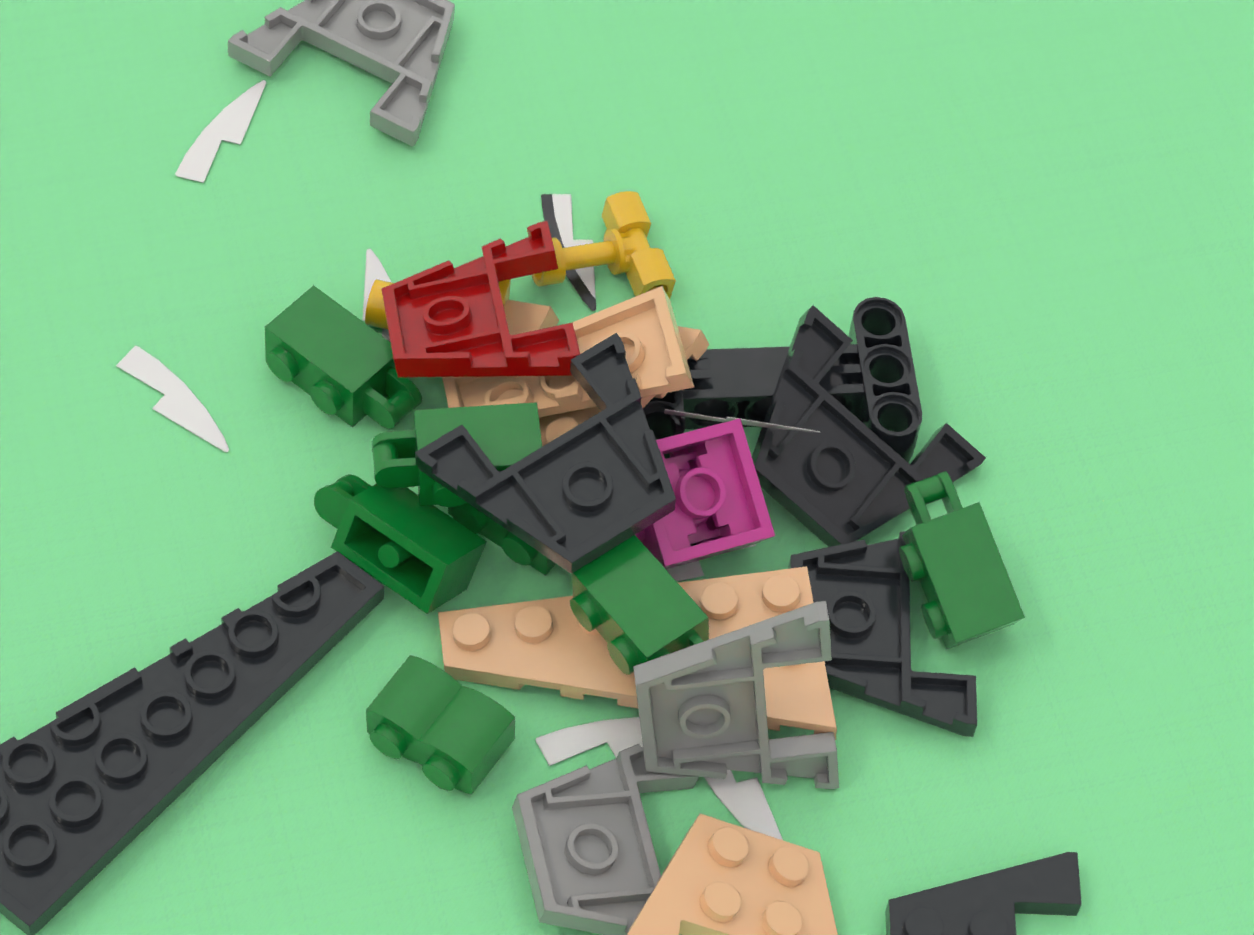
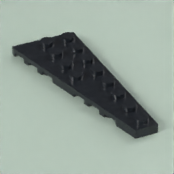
[0,551,384,935]

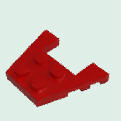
[382,221,580,377]

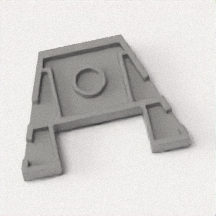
[228,0,455,147]
[633,601,839,789]
[512,744,699,935]

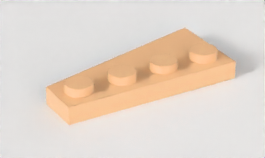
[442,286,694,417]

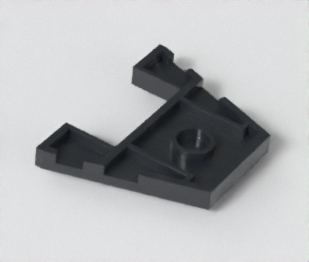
[752,305,986,547]
[415,333,676,574]
[788,531,977,737]
[885,852,1081,935]

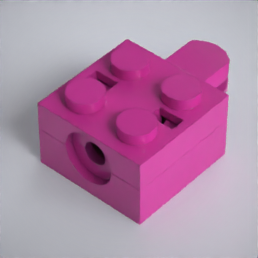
[635,418,775,570]

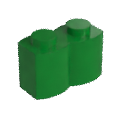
[366,655,515,795]

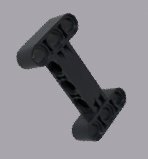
[643,297,922,462]

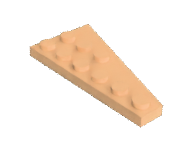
[438,566,837,740]

